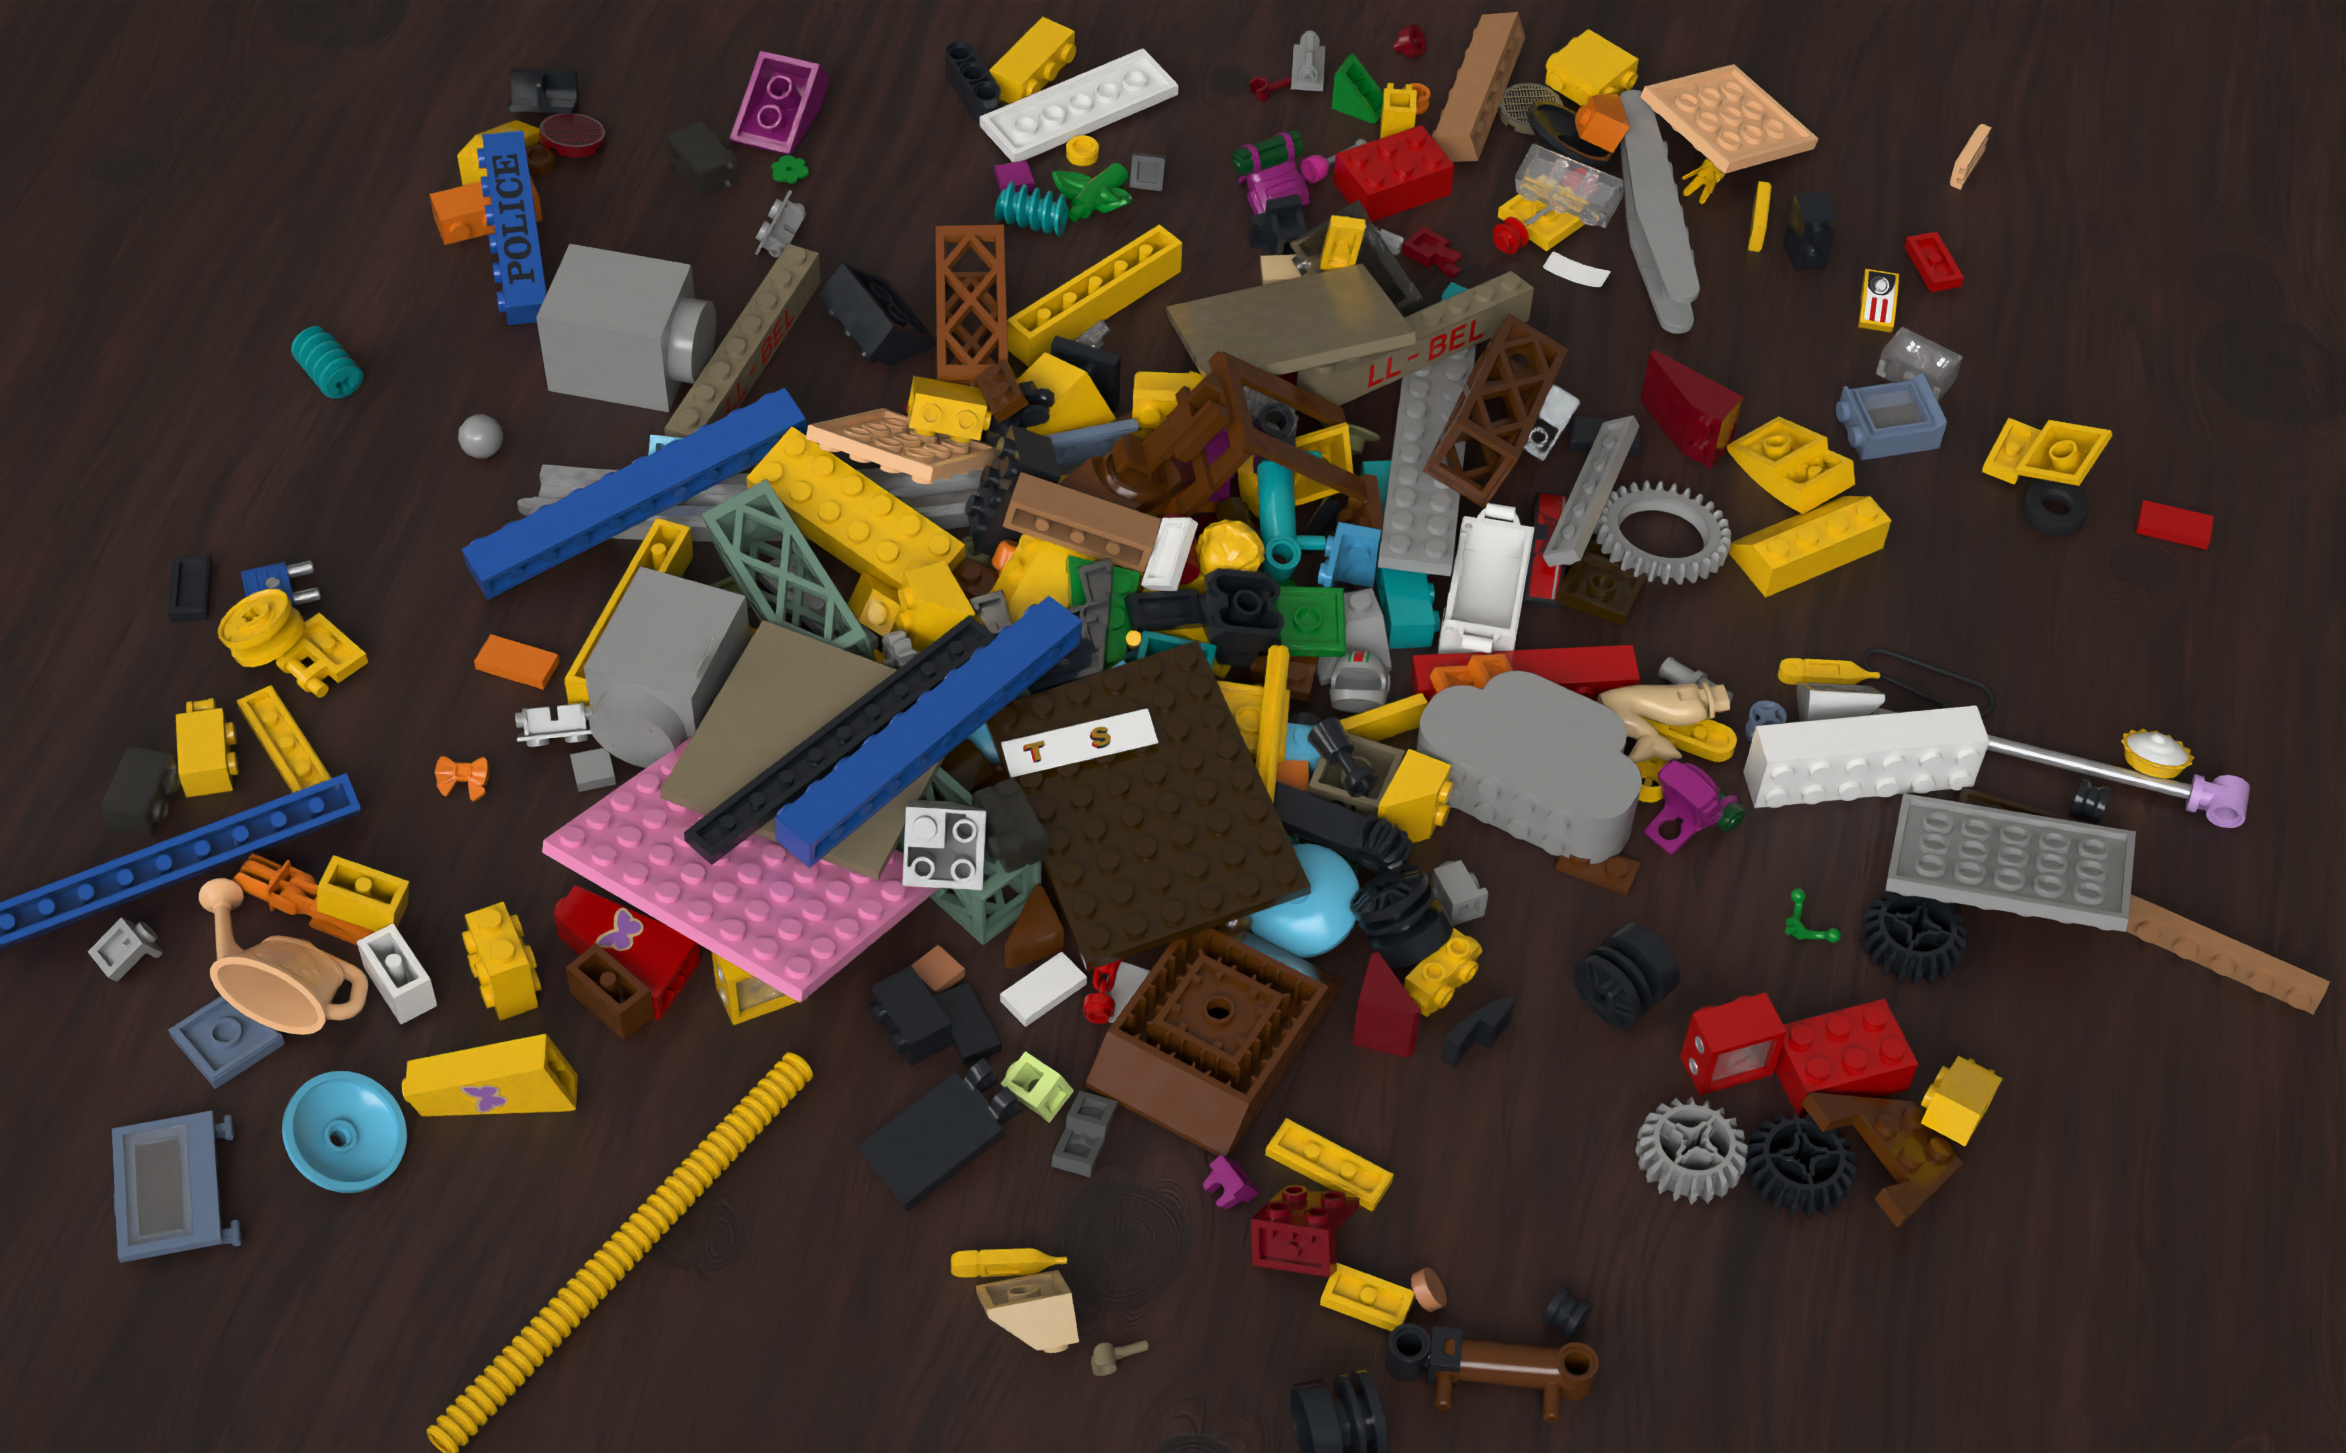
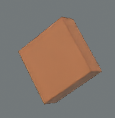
[911,945,965,996]

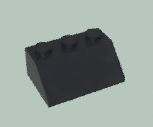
[818,262,937,365]

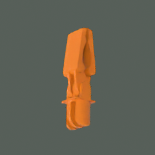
[232,852,376,946]

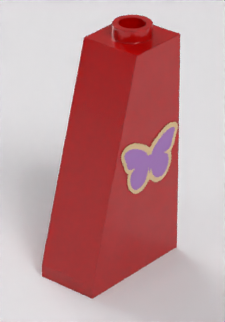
[553,885,701,1020]

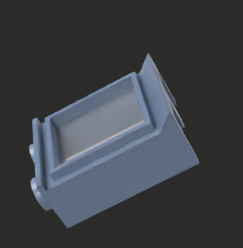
[1836,372,1947,460]

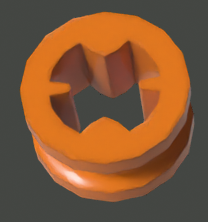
[1403,83,1431,115]

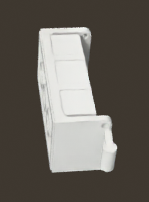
[1438,503,1535,654]

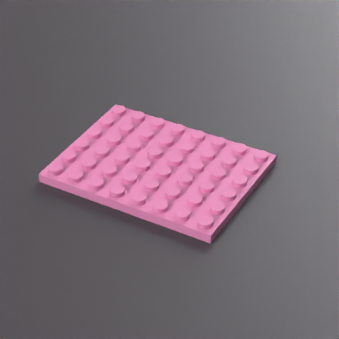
[542,738,939,1003]

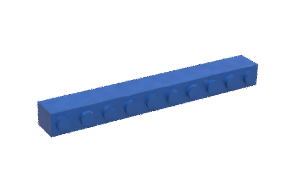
[462,388,807,600]
[775,596,1083,868]
[0,773,361,951]

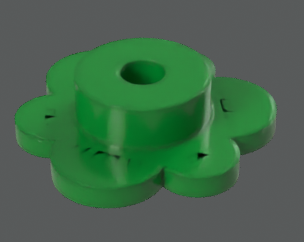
[771,155,809,184]

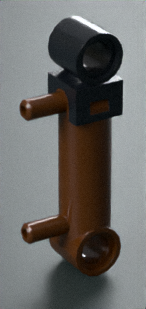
[1385,1323,1599,1423]

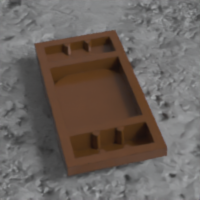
[1058,428,1196,514]

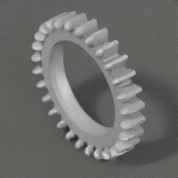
[1594,480,1731,585]

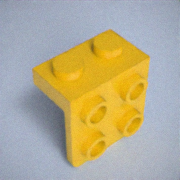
[1132,372,1203,429]

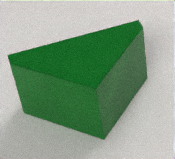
[1332,53,1384,124]

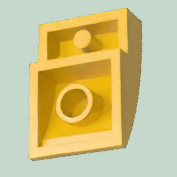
[1727,416,1855,514]

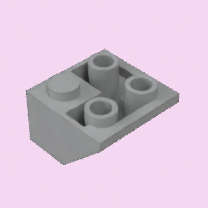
[902,800,987,890]

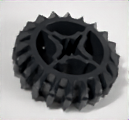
[1860,891,1968,985]
[1745,1110,1857,1219]

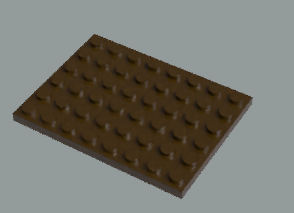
[985,640,1311,971]

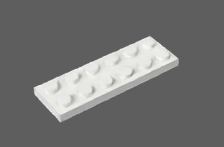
[980,48,1179,163]

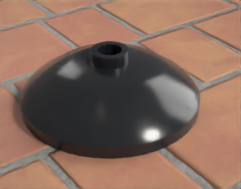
[1527,100,1615,168]

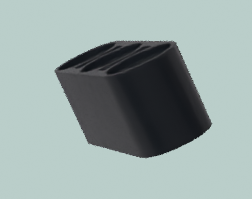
[945,41,1001,124]

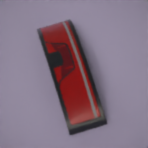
[1524,492,1570,609]

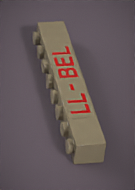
[664,244,821,438]
[1297,271,1534,406]

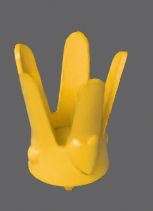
[1682,158,1725,204]

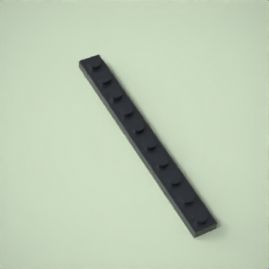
[684,615,996,865]

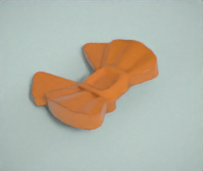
[435,756,490,802]

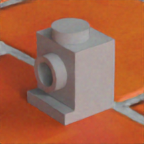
[1431,860,1489,926]

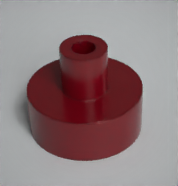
[1393,24,1426,59]

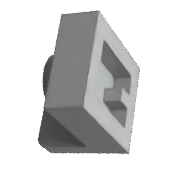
[88,917,164,982]

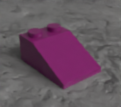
[729,51,830,155]

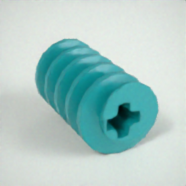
[994,181,1069,237]
[291,326,364,399]

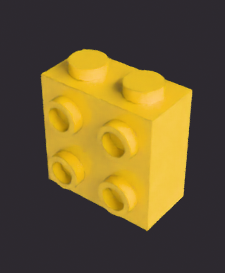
[462,902,541,1021]

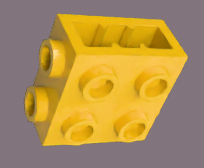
[1545,29,1639,106]
[907,376,992,443]

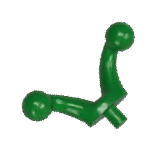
[1785,888,1841,943]

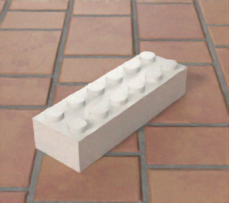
[1744,705,1990,808]

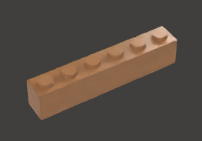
[1432,12,1526,162]

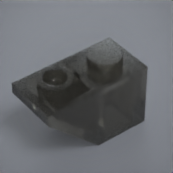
[1523,383,1581,461]

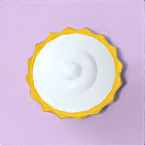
[2121,729,2194,779]

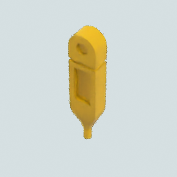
[1778,658,1880,685]
[951,1248,1067,1278]

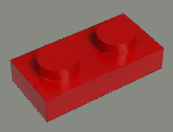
[1904,232,1964,293]

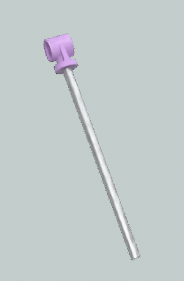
[1873,708,2250,828]

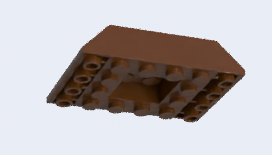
[1085,922,1345,1157]

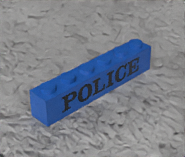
[477,131,546,325]

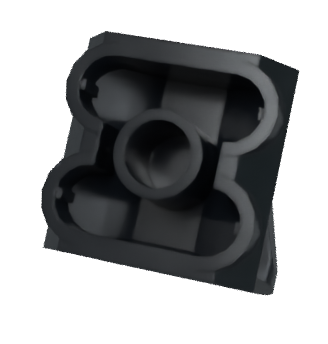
[1197,568,1284,667]

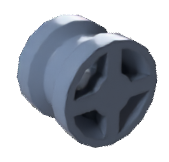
[1745,700,1787,743]

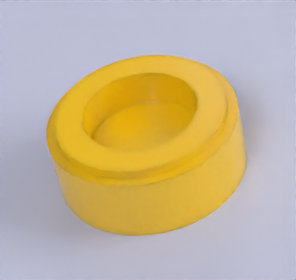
[1066,135,1099,166]

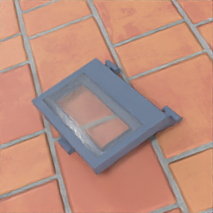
[112,1110,243,1263]

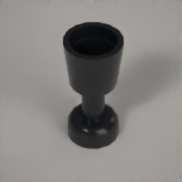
[1308,717,1379,798]

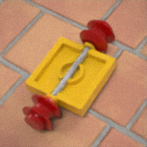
[1493,169,1597,254]

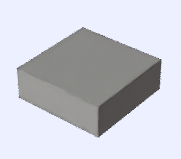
[570,748,616,792]

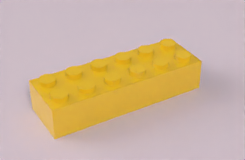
[746,427,966,591]

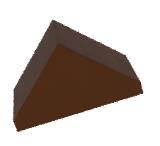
[1005,884,1064,969]

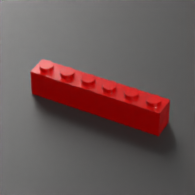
[1410,645,1640,704]

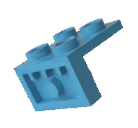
[1317,522,1382,588]

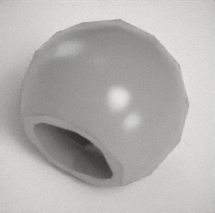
[458,414,503,459]

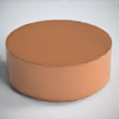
[1411,1267,1447,1312]

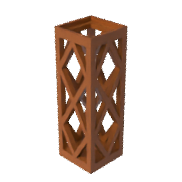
[935,225,1008,419]

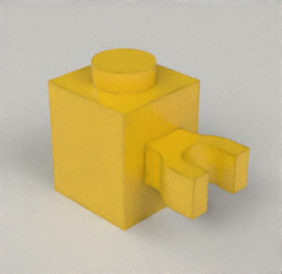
[1380,83,1417,139]

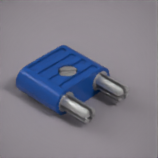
[241,561,320,610]

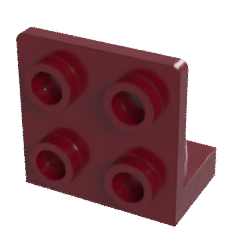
[1251,1185,1360,1277]

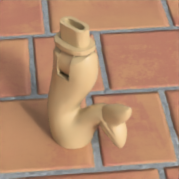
[1597,682,1730,762]

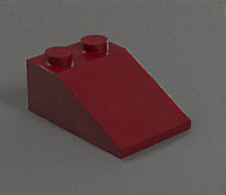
[1640,349,1744,469]

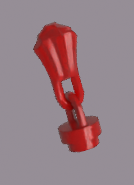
[1083,959,1123,1024]

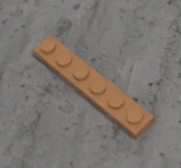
[2126,894,2330,1015]

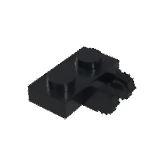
[985,381,1055,448]

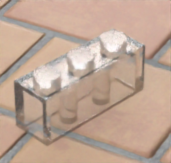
[1515,144,1623,228]

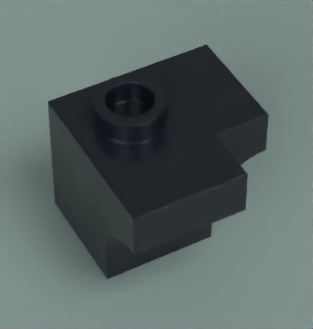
[1248,194,1310,255]

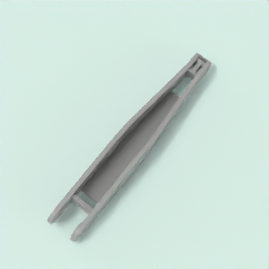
[1619,90,1700,334]

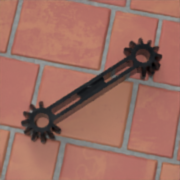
[1273,781,1413,874]

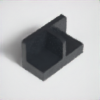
[508,68,579,114]

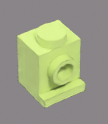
[1001,1051,1074,1123]

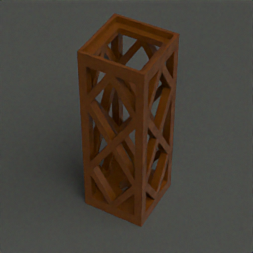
[1423,313,1568,508]

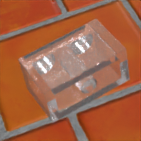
[1876,327,1963,402]

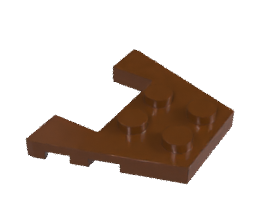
[1802,1092,1963,1228]

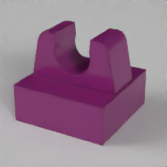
[1203,1154,1260,1210]

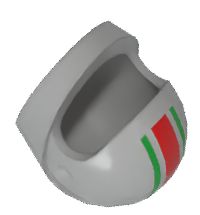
[1329,651,1390,713]

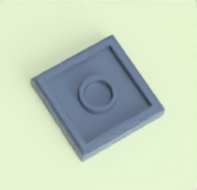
[168,996,285,1089]

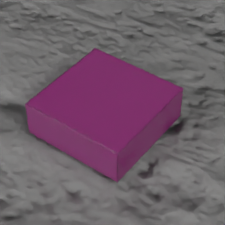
[994,161,1035,192]

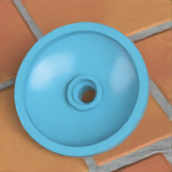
[1246,844,1360,958]
[282,1071,407,1193]

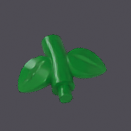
[1052,163,1133,222]

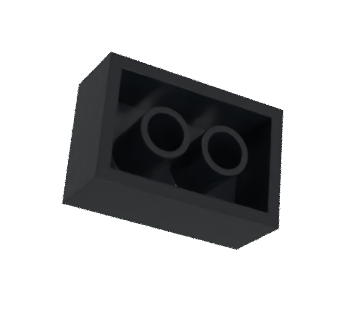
[965,425,1061,557]

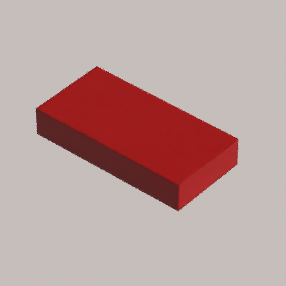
[2136,500,2214,550]

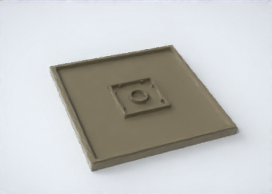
[1166,263,1416,379]
[660,620,945,881]

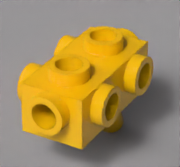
[1404,928,1482,1017]

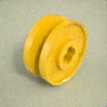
[218,589,305,667]

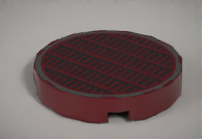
[539,113,605,158]

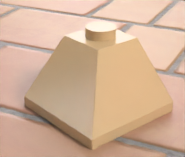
[976,1270,1079,1353]

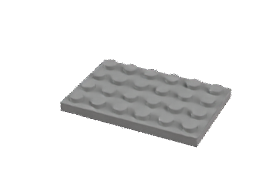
[1885,793,2136,932]

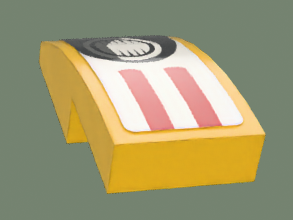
[1858,269,1899,332]

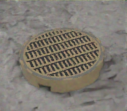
[1498,83,1563,135]

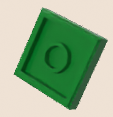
[1277,586,1346,657]

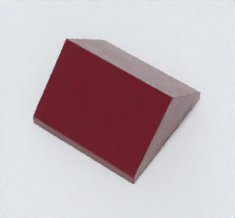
[1352,952,1421,1058]

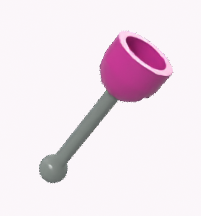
[1300,139,1367,184]

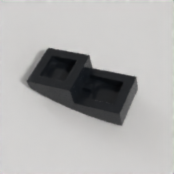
[1441,997,1515,1068]

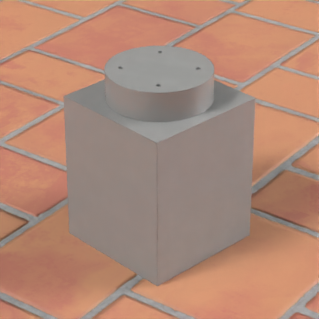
[536,244,716,412]
[584,566,751,768]

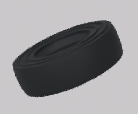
[2023,479,2089,536]

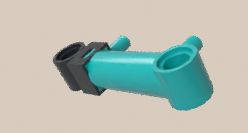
[1253,403,1326,583]

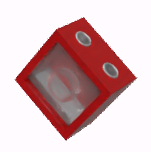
[1680,993,1787,1096]

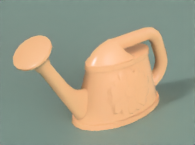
[199,878,368,1035]

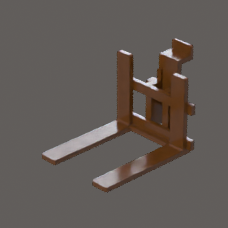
[1111,351,1368,518]

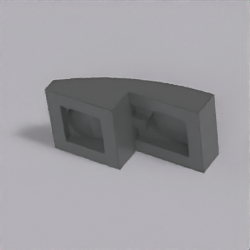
[1051,1090,1118,1178]

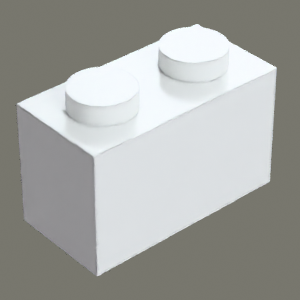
[357,924,437,1024]

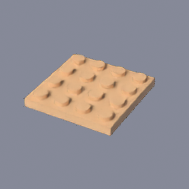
[1641,64,1819,174]
[806,408,996,484]

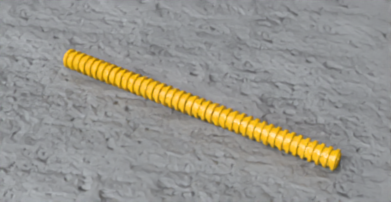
[427,1052,813,1453]

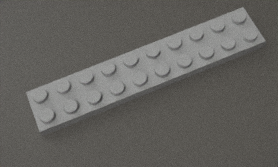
[1378,346,1476,576]

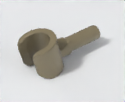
[1091,1340,1149,1376]

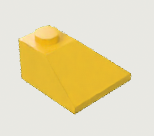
[2015,420,2113,486]

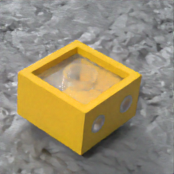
[712,952,808,1025]

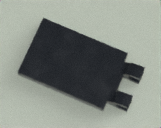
[857,1058,1023,1211]

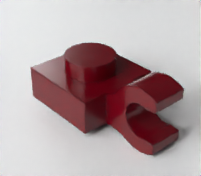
[1402,226,1462,278]

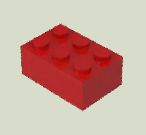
[1333,125,1455,223]
[1766,999,1918,1118]

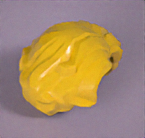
[1195,519,1265,576]

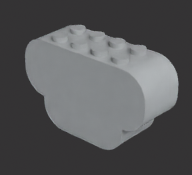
[1416,671,1642,864]

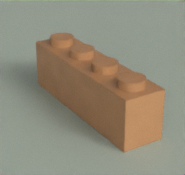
[1002,472,1162,574]

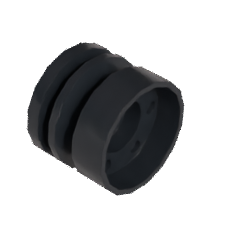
[1350,865,1453,969]
[1572,922,1680,1029]
[1290,1368,1388,1453]

